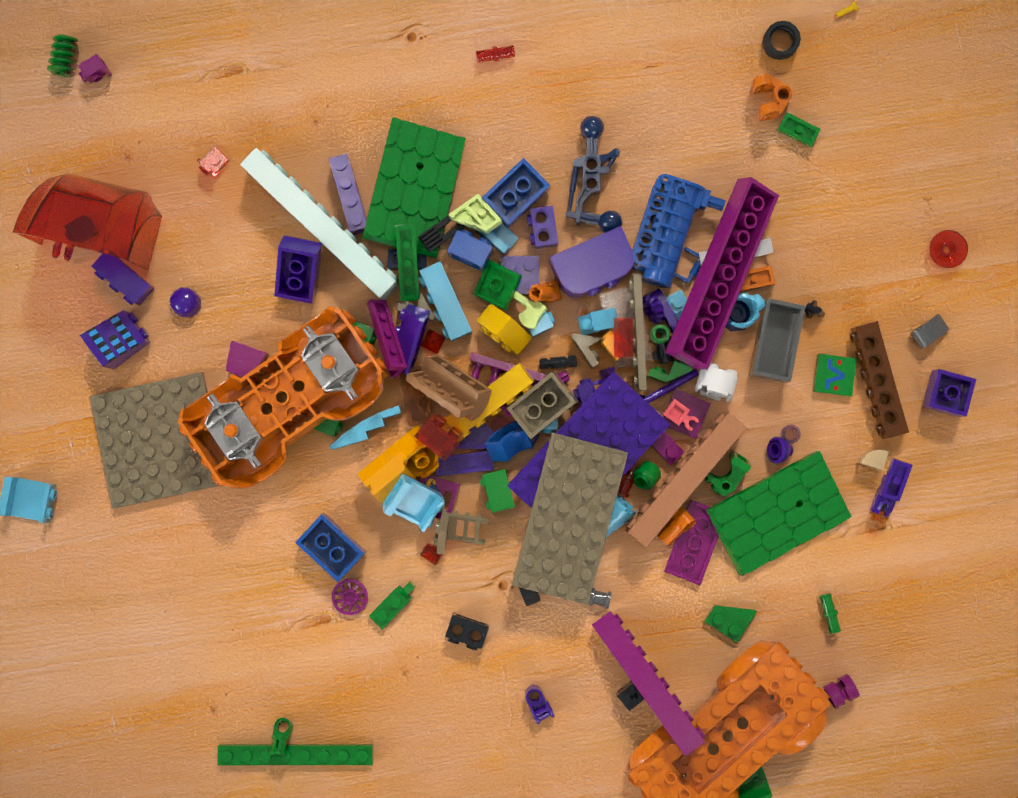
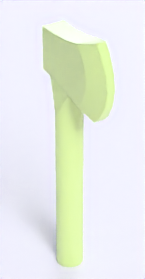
[513,291,547,329]

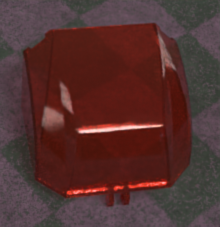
[12,173,162,271]

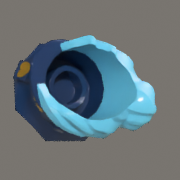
[725,293,765,331]

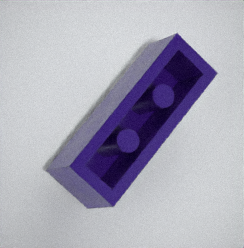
[91,249,154,306]

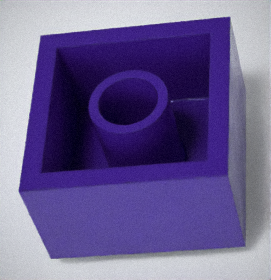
[922,369,976,417]

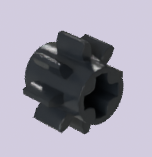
[652,342,673,364]

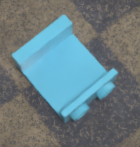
[0,476,57,523]

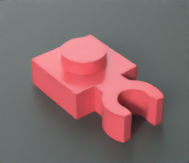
[662,399,699,431]

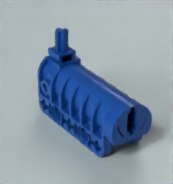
[632,174,726,288]

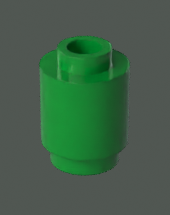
[649,324,670,345]

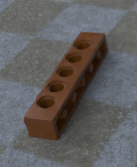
[850,321,909,439]

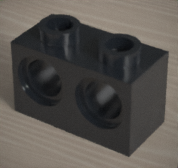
[445,613,489,651]

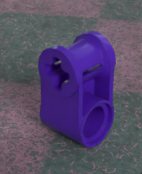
[525,685,555,725]

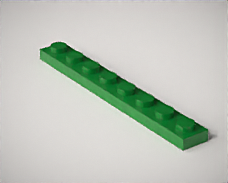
[218,744,373,765]

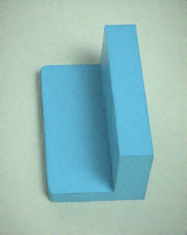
[475,224,518,255]

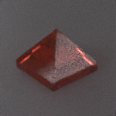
[421,329,446,354]
[420,544,443,565]

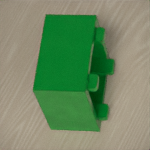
[480,469,515,513]

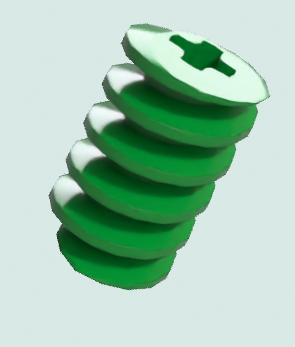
[47,34,78,77]

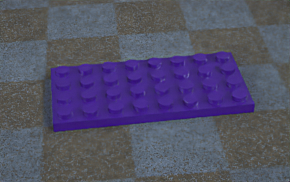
[508,371,670,508]

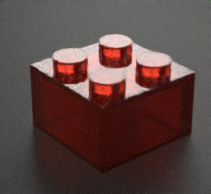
[414,413,464,461]

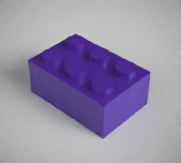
[274,235,322,304]

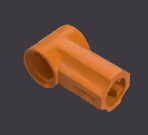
[528,280,562,303]
[658,506,696,546]

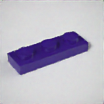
[436,451,494,476]

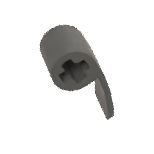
[911,314,949,349]

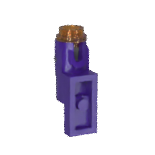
[869,458,913,523]

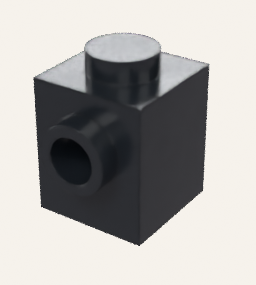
[616,681,644,711]

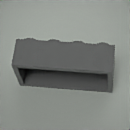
[749,298,806,383]

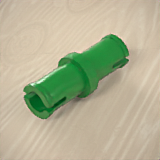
[819,593,841,634]

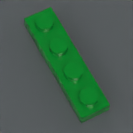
[395,223,419,301]

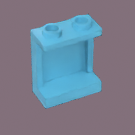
[382,474,445,532]

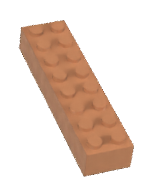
[625,412,747,547]

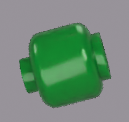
[633,461,661,490]

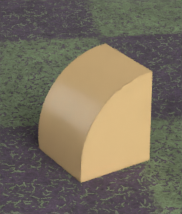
[856,450,889,470]

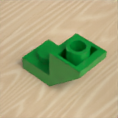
[647,360,692,383]

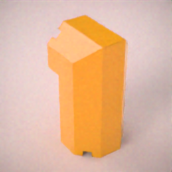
[357,425,441,504]

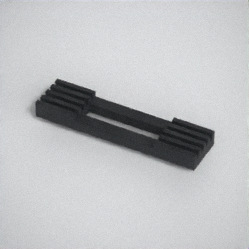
[418,215,466,253]

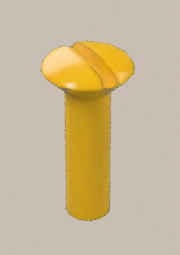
[835,1,859,18]

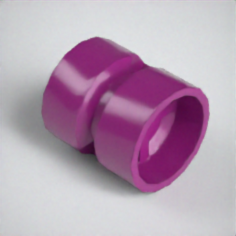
[823,674,860,709]

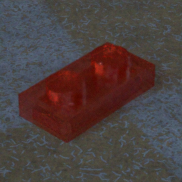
[613,318,634,357]

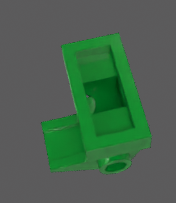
[705,450,752,497]

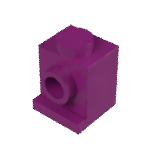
[77,54,112,83]

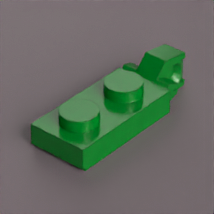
[369,581,415,629]

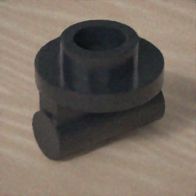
[805,300,825,319]

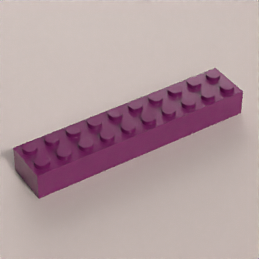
[665,177,779,370]

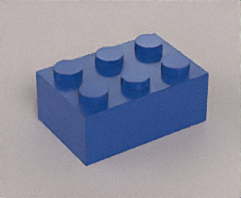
[482,158,550,229]
[295,513,366,582]

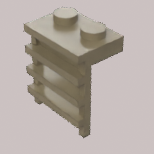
[434,509,488,555]

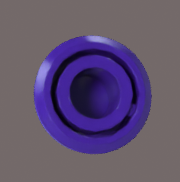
[767,437,793,464]

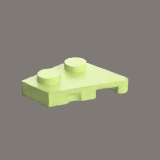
[449,194,502,234]

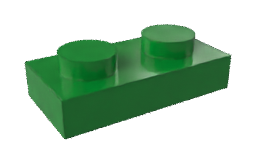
[777,112,821,148]

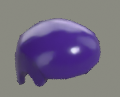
[169,287,201,317]

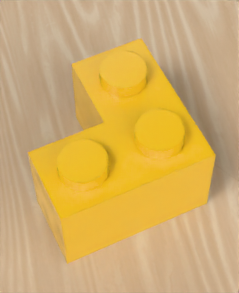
[476,303,532,355]

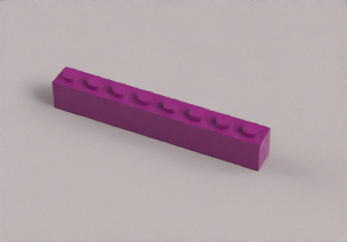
[592,611,706,757]

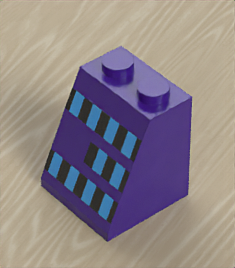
[80,310,151,369]

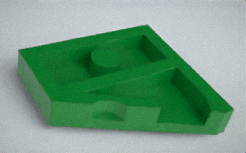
[704,605,757,642]

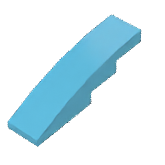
[330,405,402,450]

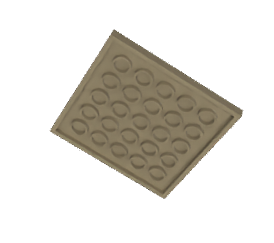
[89,372,220,509]

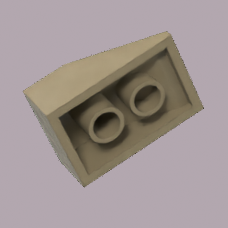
[507,371,579,439]

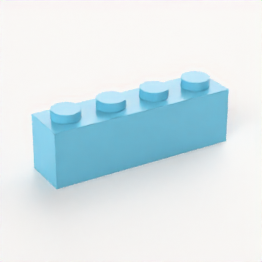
[418,261,472,342]

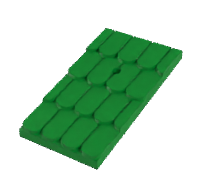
[362,117,466,258]
[706,451,852,576]

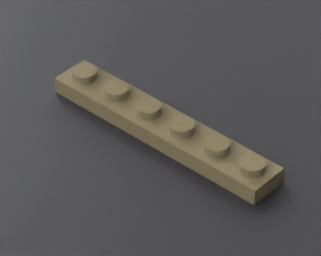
[629,274,647,391]

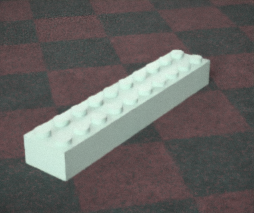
[240,148,399,300]

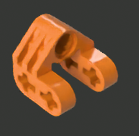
[751,74,792,122]

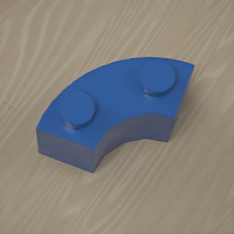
[485,421,539,462]

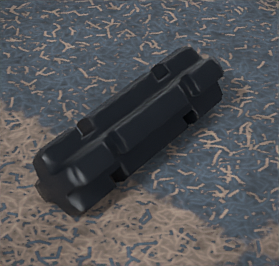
[539,355,577,370]

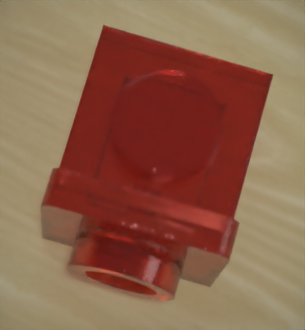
[197,147,230,177]

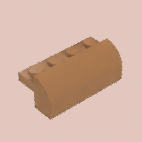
[406,354,492,421]

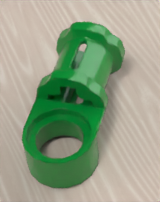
[269,717,293,757]

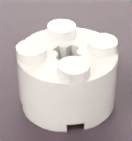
[695,363,738,402]

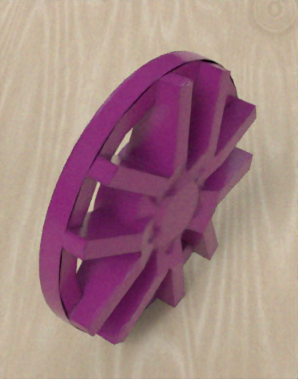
[332,579,368,615]

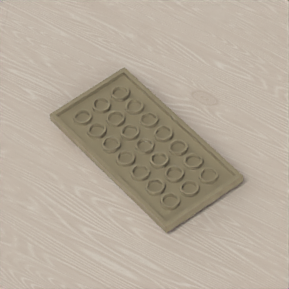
[512,432,628,605]

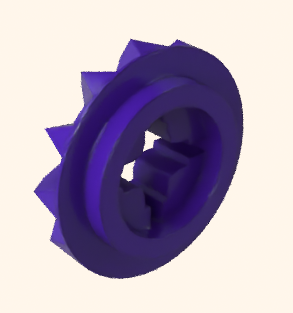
[643,294,664,324]

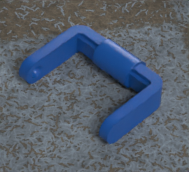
[674,247,701,283]

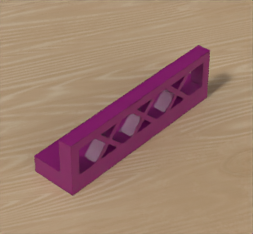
[366,299,407,378]

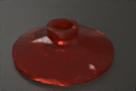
[929,230,968,268]

